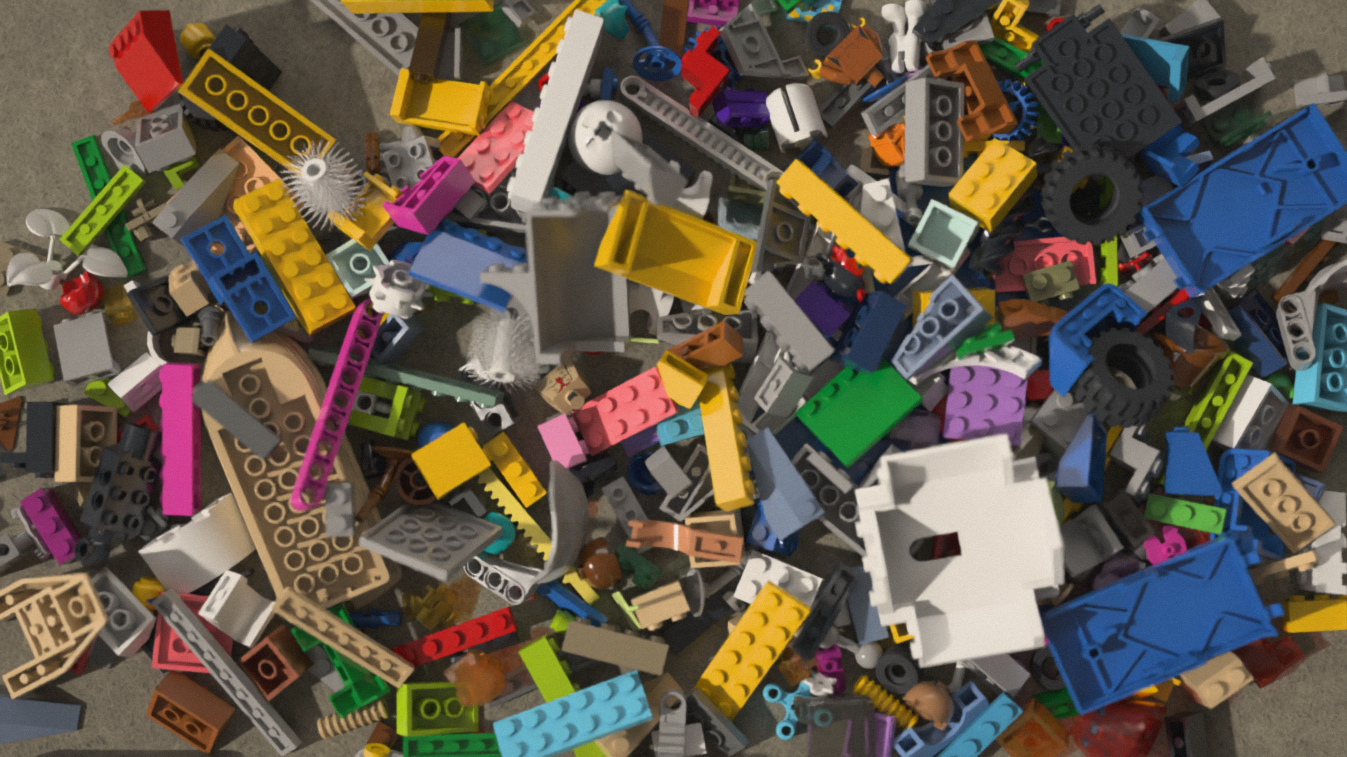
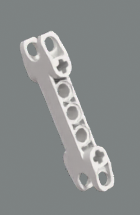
[629,161,712,335]

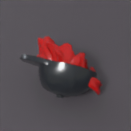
[815,245,866,302]

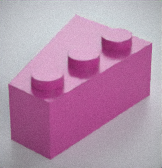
[382,156,475,235]

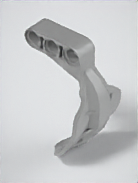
[1276,259,1347,371]
[464,460,589,605]

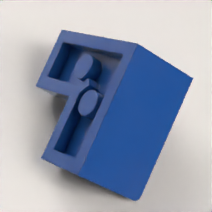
[1139,124,1200,187]

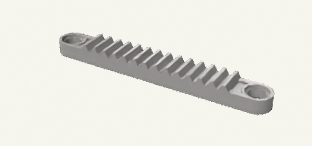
[658,689,687,757]

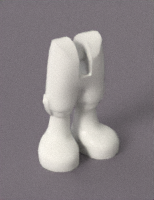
[882,0,927,74]

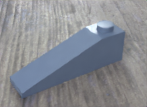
[0,693,82,744]

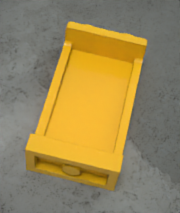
[390,68,493,136]

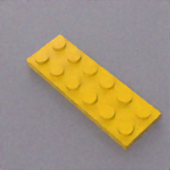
[690,579,811,722]

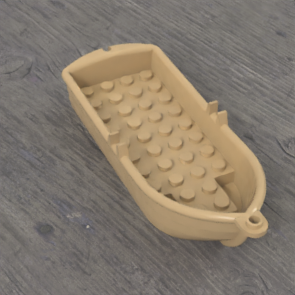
[201,300,402,624]

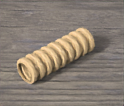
[317,697,389,740]

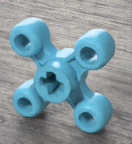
[763,669,833,740]

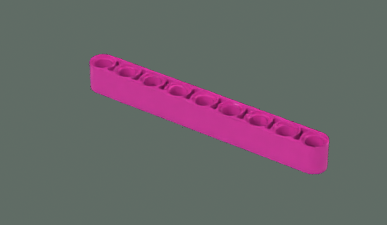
[291,298,384,511]

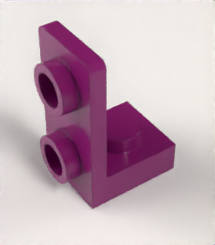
[815,644,846,694]

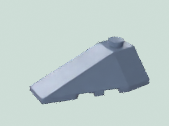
[892,274,993,380]
[747,427,824,541]

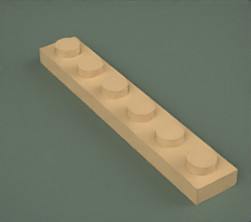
[272,586,414,688]

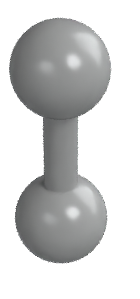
[820,623,883,669]

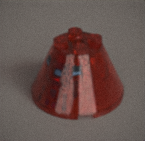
[1069,699,1167,757]

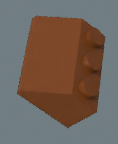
[146,670,236,756]

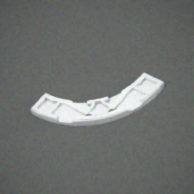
[896,346,1042,385]

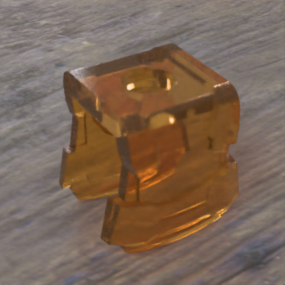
[444,649,506,707]

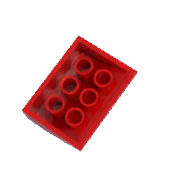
[109,10,183,113]

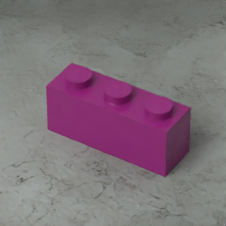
[20,488,82,565]

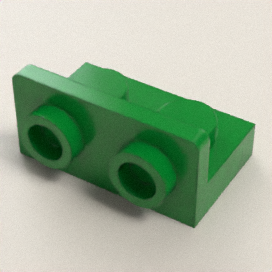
[955,322,1015,361]

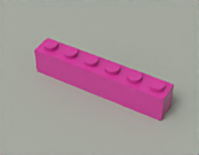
[159,362,201,516]

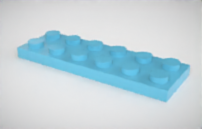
[493,670,654,757]

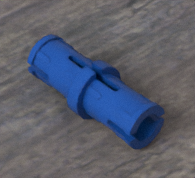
[349,609,401,629]

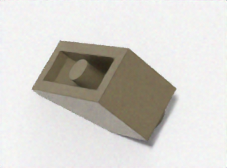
[172,328,209,357]

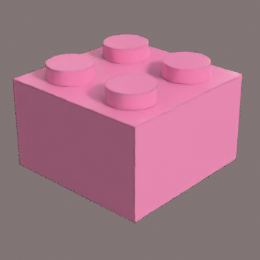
[537,414,590,470]

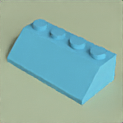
[1293,303,1347,412]

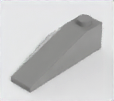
[152,148,240,247]

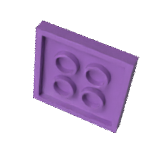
[943,366,1028,446]

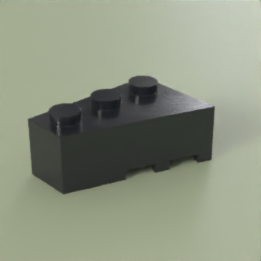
[208,24,282,91]

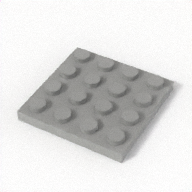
[359,501,503,581]

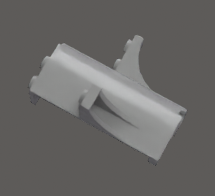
[480,192,631,365]

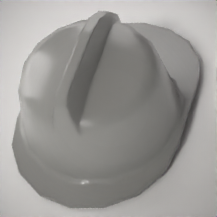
[101,126,146,179]

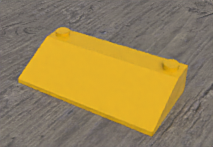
[594,191,757,315]

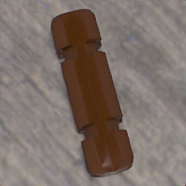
[365,131,381,175]

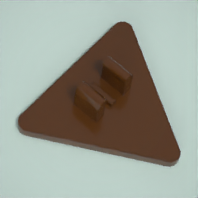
[0,397,22,450]

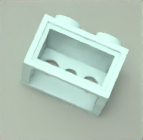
[908,199,978,269]

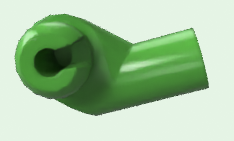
[1262,372,1295,399]

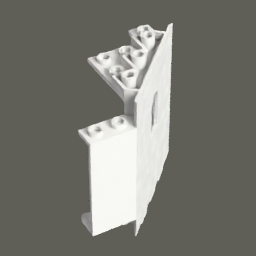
[855,434,1064,668]

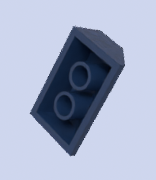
[1226,287,1292,379]
[829,291,907,373]

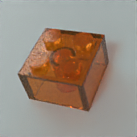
[995,697,1070,757]

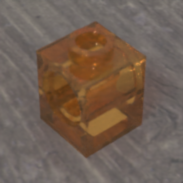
[776,643,813,687]

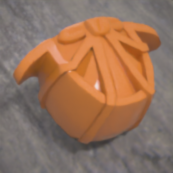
[868,123,905,167]

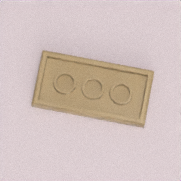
[1232,453,1336,553]

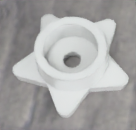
[804,672,837,697]

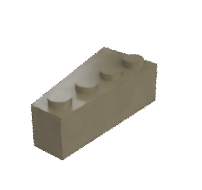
[562,617,669,676]

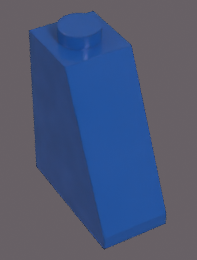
[1164,427,1222,496]

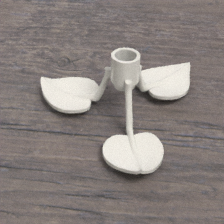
[7,209,127,290]

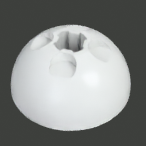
[568,100,643,175]

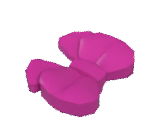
[1144,526,1187,565]

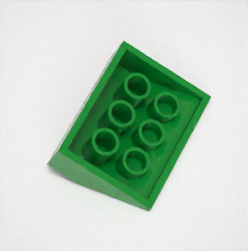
[795,357,923,468]

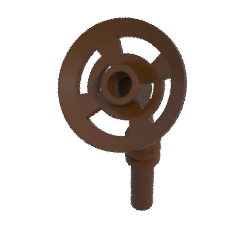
[355,446,415,523]

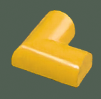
[989,0,1039,53]

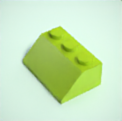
[0,308,54,395]

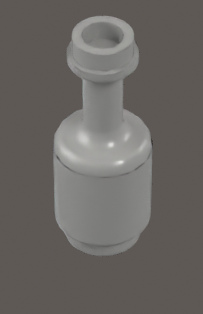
[895,164,923,224]

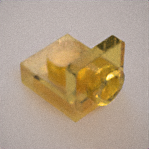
[103,282,139,326]

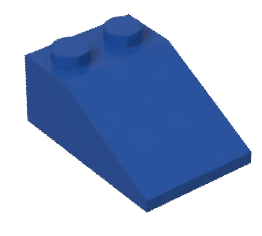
[1055,414,1108,503]

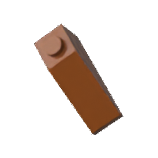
[998,299,1069,339]
[667,321,743,369]

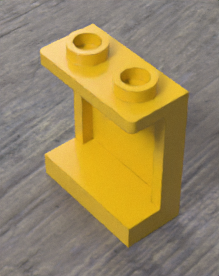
[326,172,403,251]
[412,423,492,501]

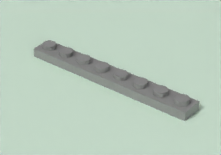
[151,588,302,756]

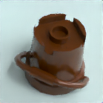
[1151,315,1231,396]

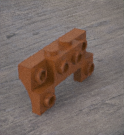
[926,40,1018,143]

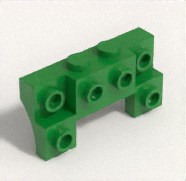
[291,602,391,719]

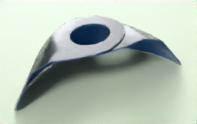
[1165,295,1204,354]

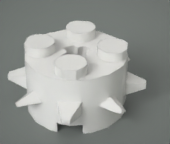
[364,260,432,319]

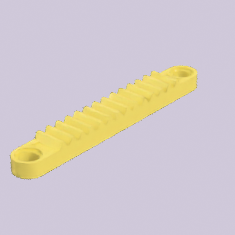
[478,469,600,605]

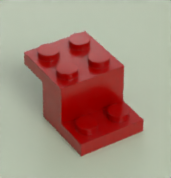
[681,26,729,120]

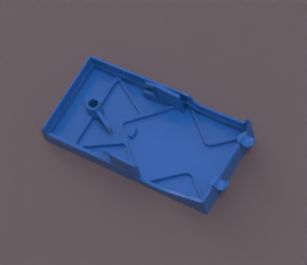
[1136,103,1347,298]

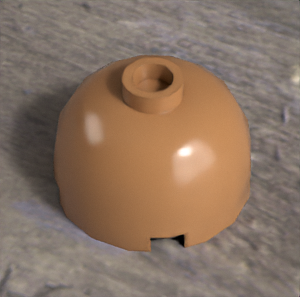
[903,681,955,730]

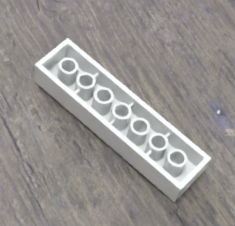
[507,9,604,212]

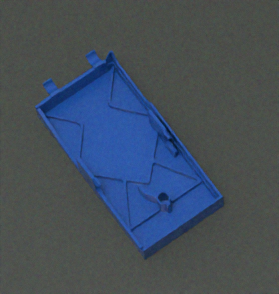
[1039,534,1285,715]

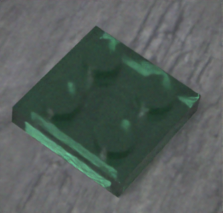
[459,1,525,68]
[614,542,663,590]

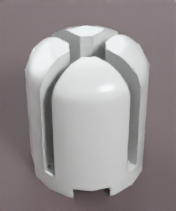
[766,83,828,154]

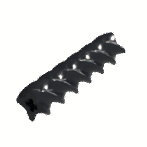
[968,136,1061,280]

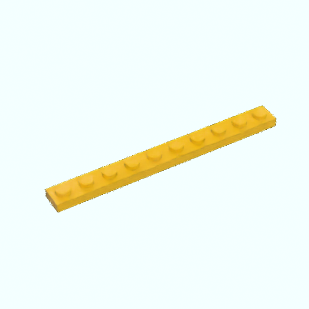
[438,0,607,158]

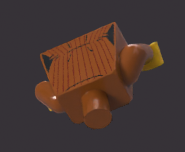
[808,17,885,87]

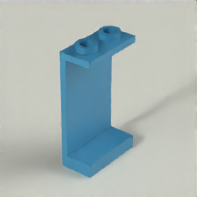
[1121,34,1189,102]

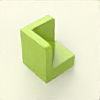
[164,155,199,190]

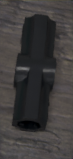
[545,452,618,504]

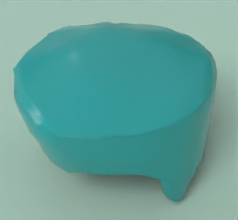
[595,0,629,40]
[483,512,516,554]

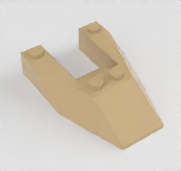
[0,573,109,699]

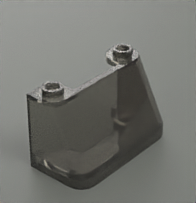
[794,692,875,757]

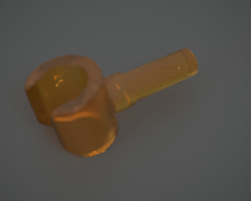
[112,101,145,125]

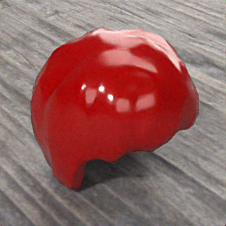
[60,271,104,315]

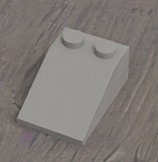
[135,102,196,173]

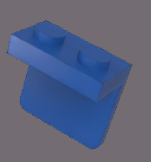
[746,499,804,557]

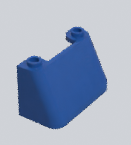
[1049,284,1147,397]
[1210,449,1296,561]

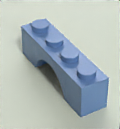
[893,680,989,757]

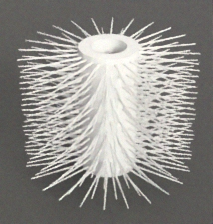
[279,139,372,231]
[465,309,543,392]

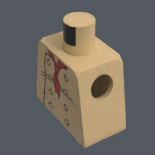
[533,357,592,414]

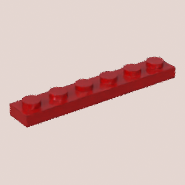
[389,606,518,667]

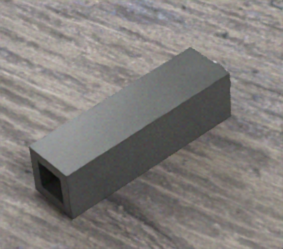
[190,379,283,460]

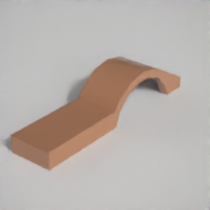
[626,520,744,563]

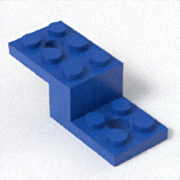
[181,215,296,343]

